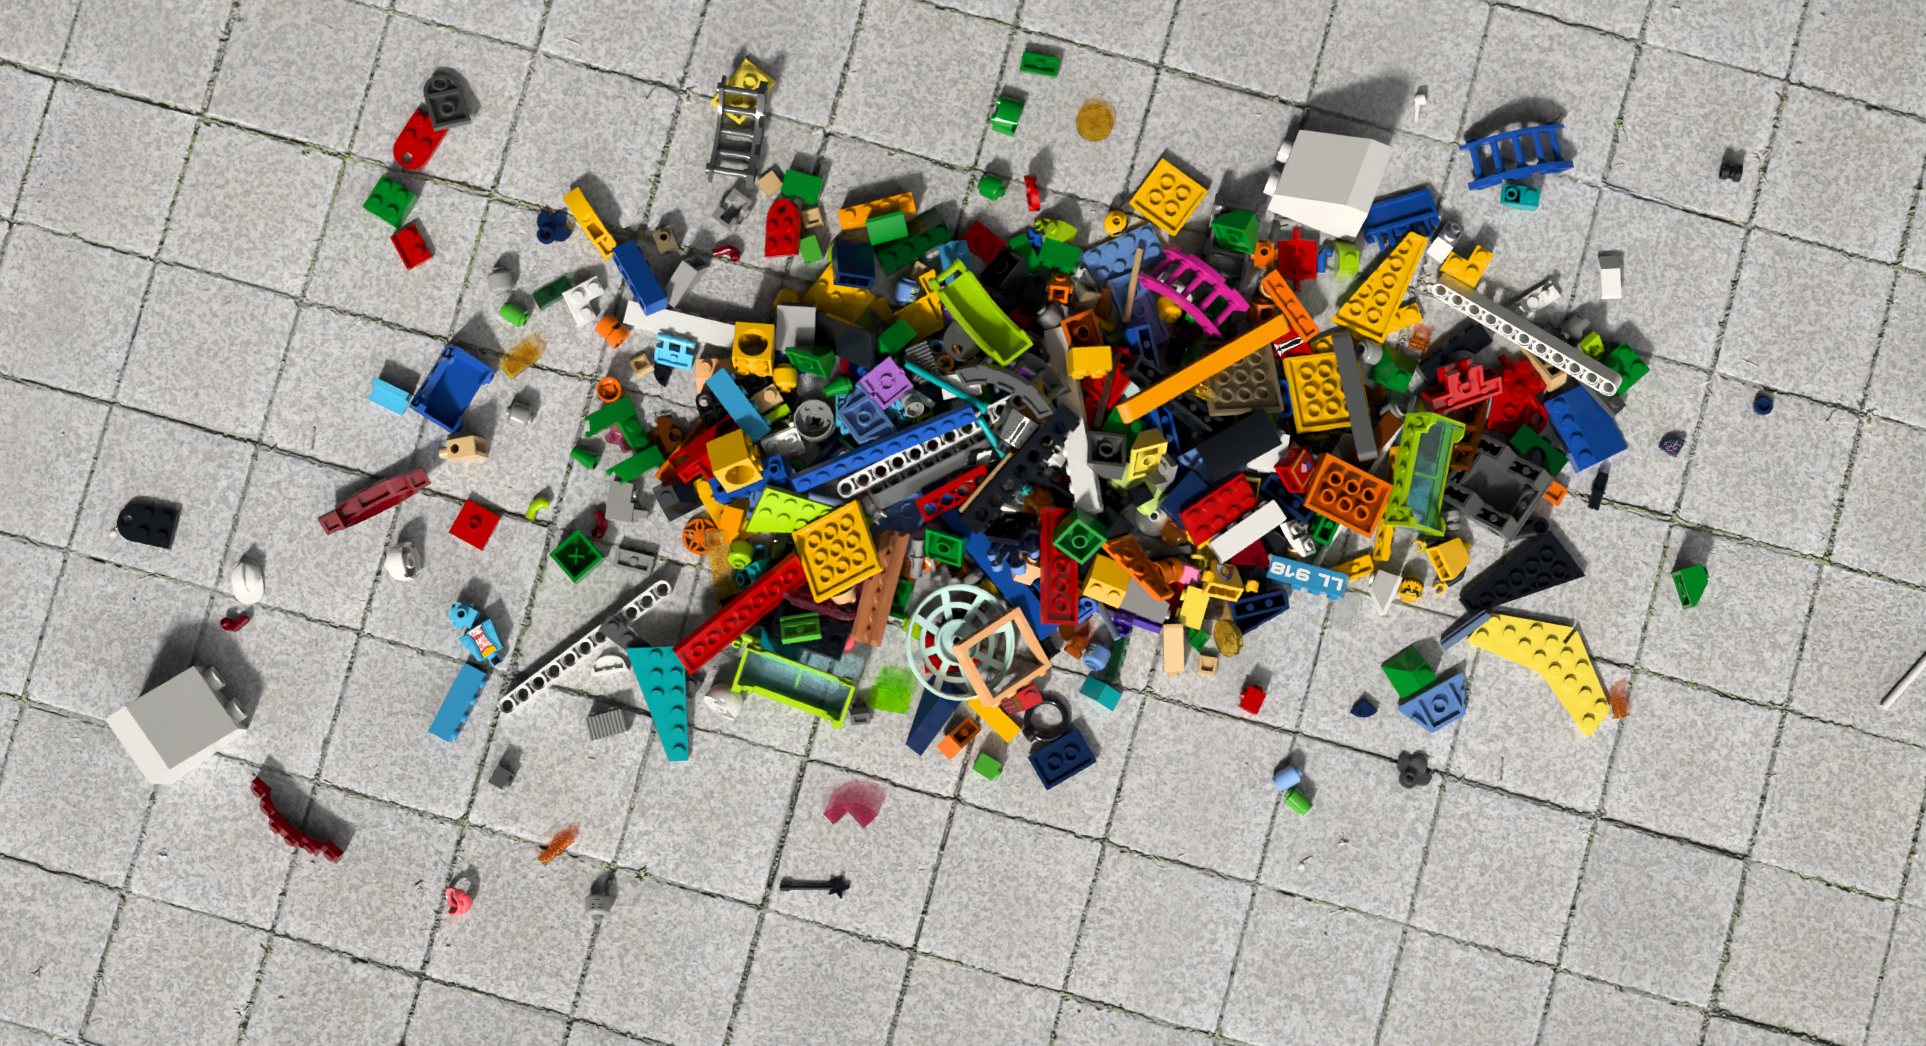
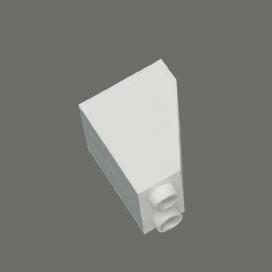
[1263,130,1393,243]
[106,666,248,784]

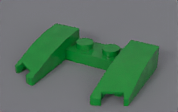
[584,396,665,485]

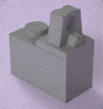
[605,481,649,524]

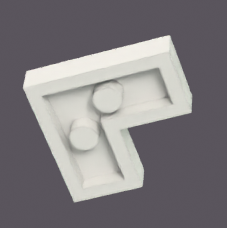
[562,276,605,327]

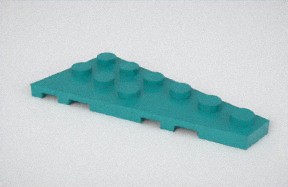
[625,645,688,761]

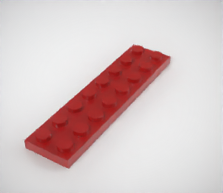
[672,552,808,675]

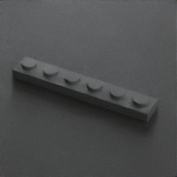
[1540,320,1626,418]
[598,614,703,699]

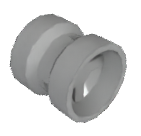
[900,390,924,417]
[1440,510,1462,532]

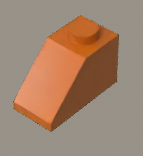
[936,717,981,760]

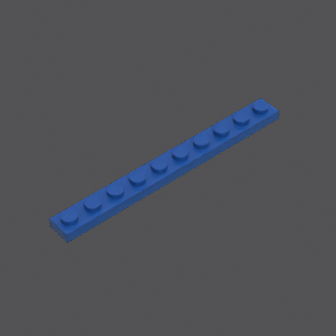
[790,402,977,493]

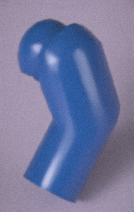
[1316,246,1333,273]

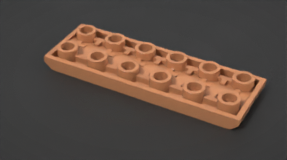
[851,529,910,647]

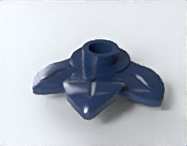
[536,211,573,244]

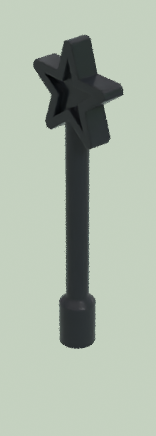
[780,877,849,899]

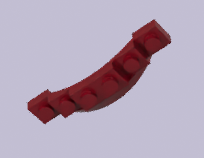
[318,466,431,536]
[250,776,344,864]

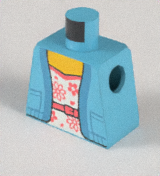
[458,618,505,667]

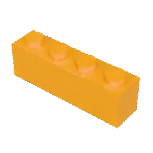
[838,192,916,233]

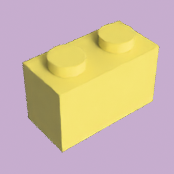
[1174,586,1210,630]

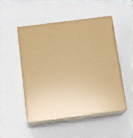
[757,170,782,197]
[800,207,824,231]
[908,260,933,287]
[629,352,655,378]
[1196,654,1218,676]

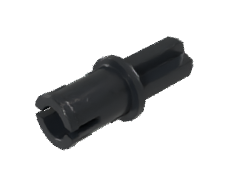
[1587,472,1609,511]

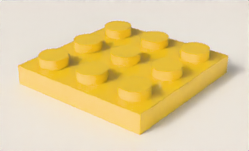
[1128,158,1208,238]
[801,263,877,323]

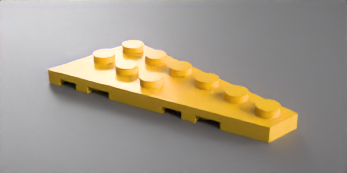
[1330,231,1428,344]

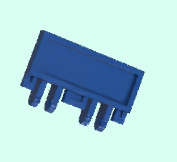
[1361,188,1441,251]

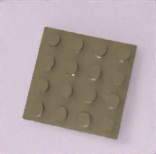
[1196,341,1284,416]

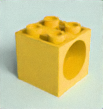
[732,322,776,377]
[706,429,764,493]

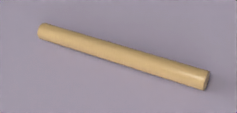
[1122,248,1144,323]
[958,451,1015,514]

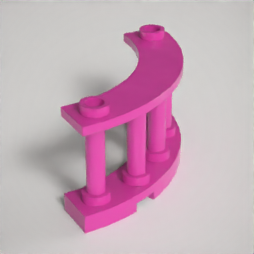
[1137,244,1250,338]

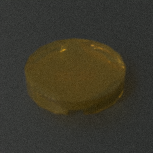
[1076,104,1114,142]
[1214,619,1243,658]

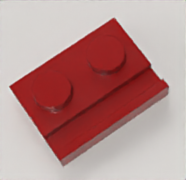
[960,220,1006,266]
[390,224,433,271]

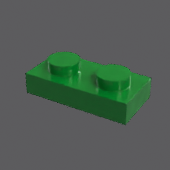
[1020,52,1060,79]

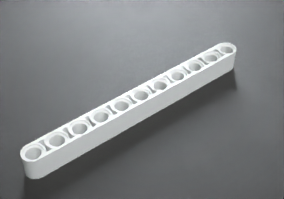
[1432,275,1622,396]
[837,393,1027,498]
[498,580,673,715]

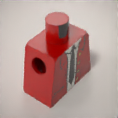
[1271,325,1313,365]

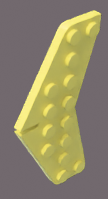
[1467,613,1610,737]

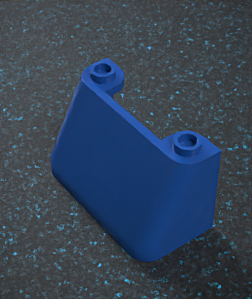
[409,343,495,435]

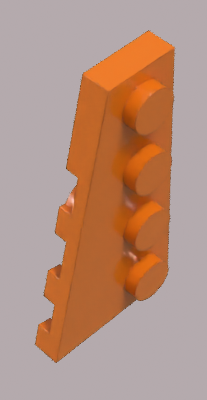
[1101,534,1174,602]

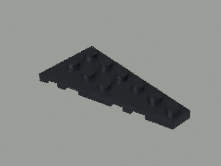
[1458,530,1586,615]

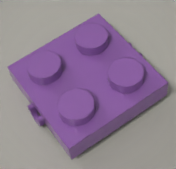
[859,356,914,410]

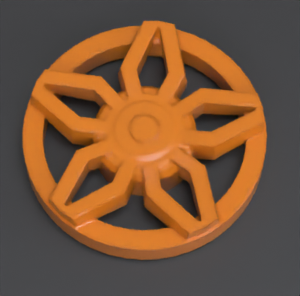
[682,519,719,555]

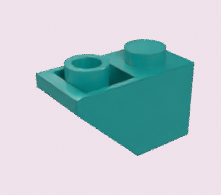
[1500,184,1540,211]
[734,558,774,591]

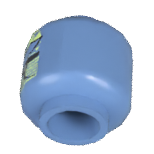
[893,277,920,306]
[1083,641,1111,671]

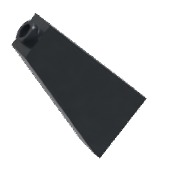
[1078,505,1135,577]

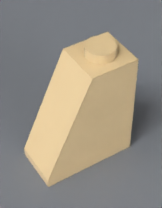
[1161,624,1184,676]

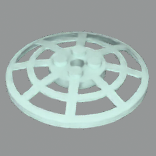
[906,584,1015,700]

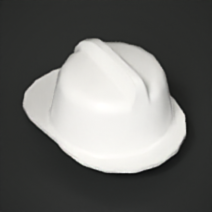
[231,559,264,604]

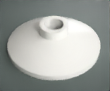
[1134,507,1172,536]

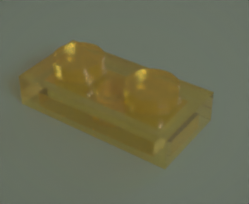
[499,342,542,380]

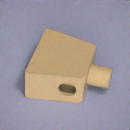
[439,435,488,462]

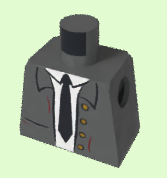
[994,404,1041,454]

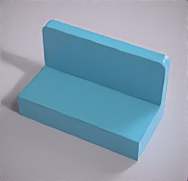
[368,377,412,416]

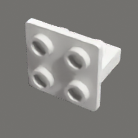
[760,425,806,460]

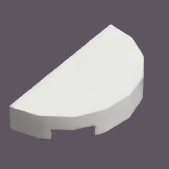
[591,655,629,677]

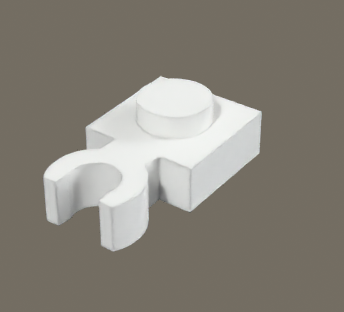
[1070,266,1096,288]

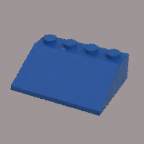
[1542,385,1627,474]

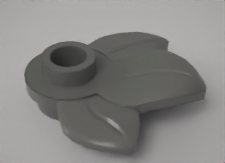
[1397,753,1432,789]

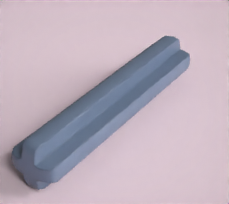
[1440,609,1491,650]

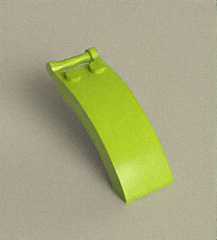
[927,258,1033,367]

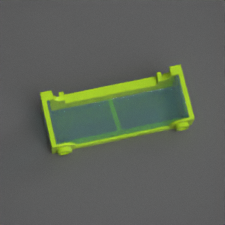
[1384,412,1466,537]
[731,643,858,730]

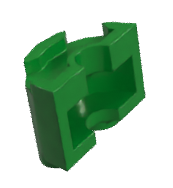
[990,95,1026,137]

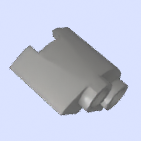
[711,188,753,232]
[1559,313,1601,352]

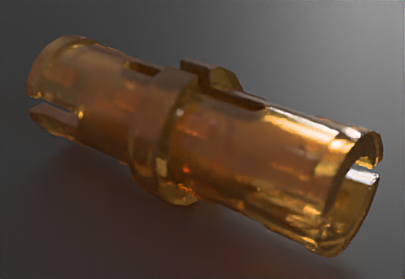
[537,832,575,866]

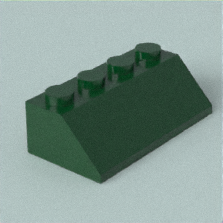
[873,208,953,277]

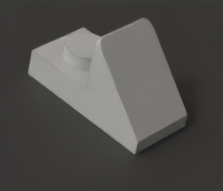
[1145,454,1178,494]

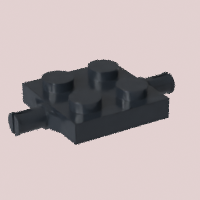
[986,511,1042,546]

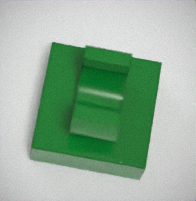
[1186,628,1211,652]

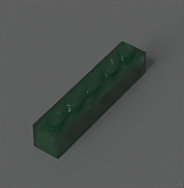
[1104,626,1133,682]

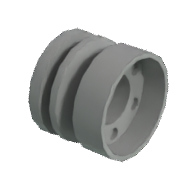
[794,400,837,443]

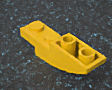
[563,186,619,261]

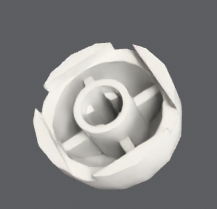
[384,542,421,581]
[704,683,743,720]

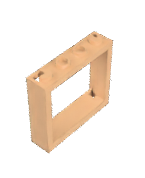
[951,606,1052,708]

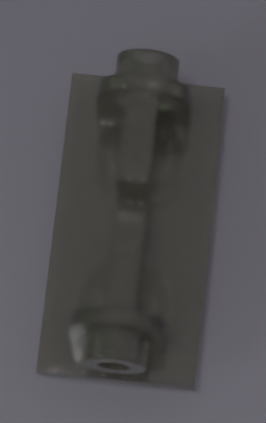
[1204,596,1224,621]

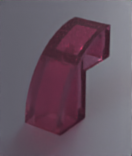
[823,803,878,828]

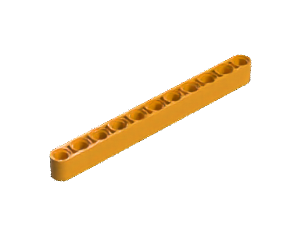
[1116,312,1291,424]

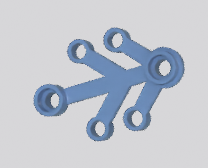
[987,535,1040,576]

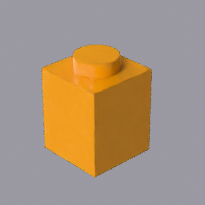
[719,503,745,534]

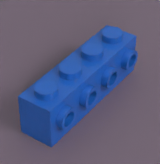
[612,240,668,316]
[709,454,791,505]

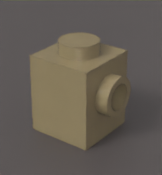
[652,225,680,257]

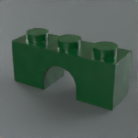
[1506,424,1569,478]

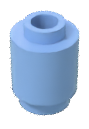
[1272,764,1302,791]

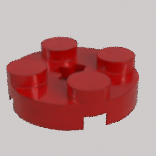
[1024,173,1040,212]

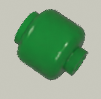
[977,173,1007,201]

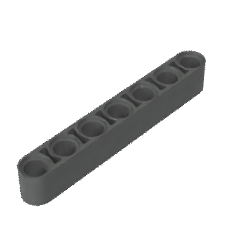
[1331,330,1379,462]
[869,431,994,509]

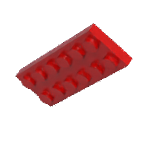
[1040,507,1078,626]

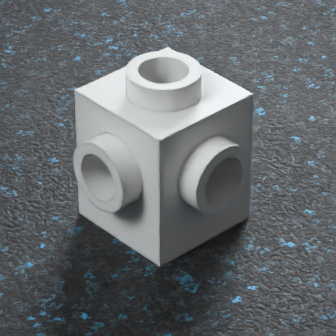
[1037,439,1067,471]

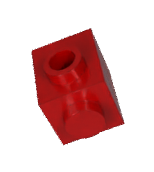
[1238,684,1267,715]

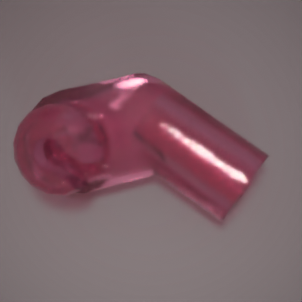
[605,431,631,454]

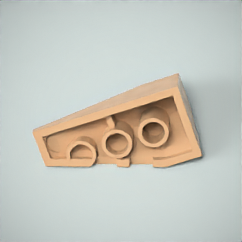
[696,359,773,400]

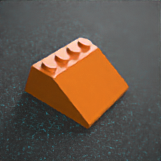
[1303,453,1393,539]

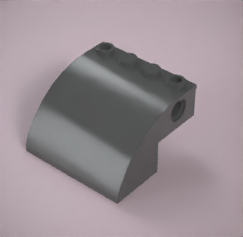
[1442,433,1554,542]

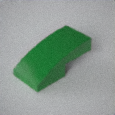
[1008,233,1042,276]

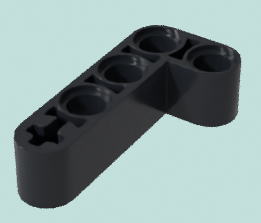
[695,375,769,429]

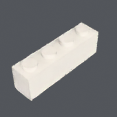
[1208,500,1287,564]

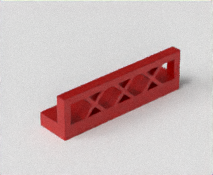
[915,464,988,522]

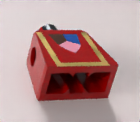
[1274,445,1315,493]

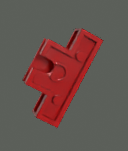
[1422,357,1503,415]
[668,414,741,483]

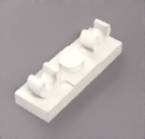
[1506,280,1561,319]

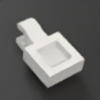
[861,495,887,525]

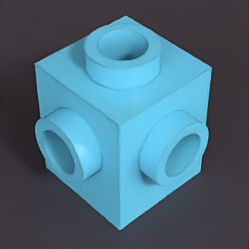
[449,600,481,630]

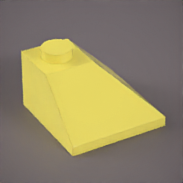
[1127,428,1168,480]

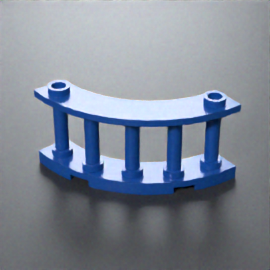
[1459,121,1574,191]

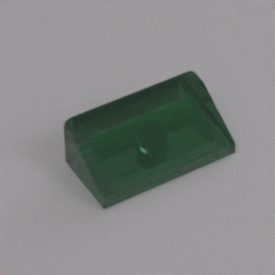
[532,276,572,311]

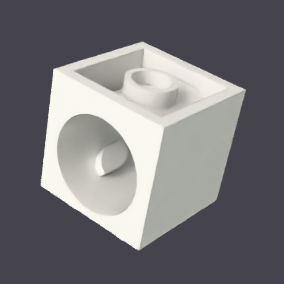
[1244,430,1290,476]

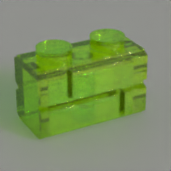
[869,682,911,715]

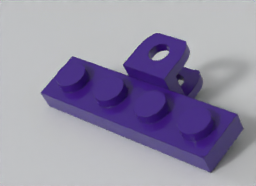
[1088,602,1162,637]

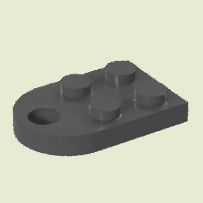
[423,74,471,131]
[943,319,981,361]

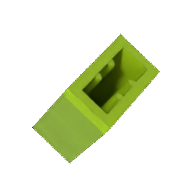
[1334,240,1359,279]

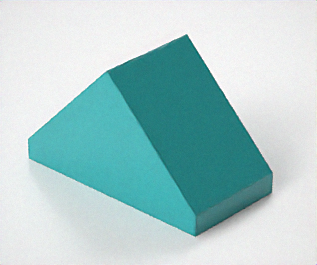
[1079,676,1122,711]

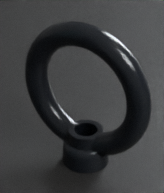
[1021,697,1070,743]

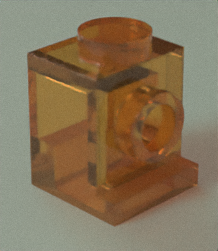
[1022,488,1054,519]

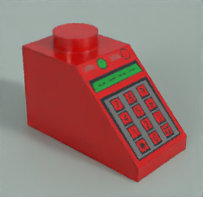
[1001,681,1043,715]

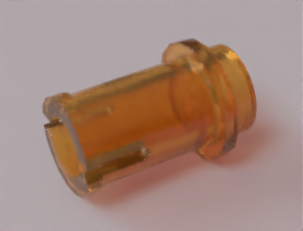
[1096,288,1112,314]

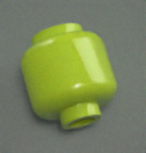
[727,540,753,569]

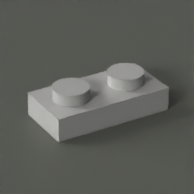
[612,548,655,576]

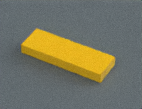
[1328,553,1376,581]
[967,698,1021,743]

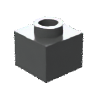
[488,765,514,790]

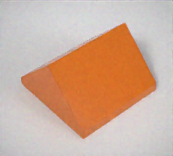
[1060,308,1105,350]

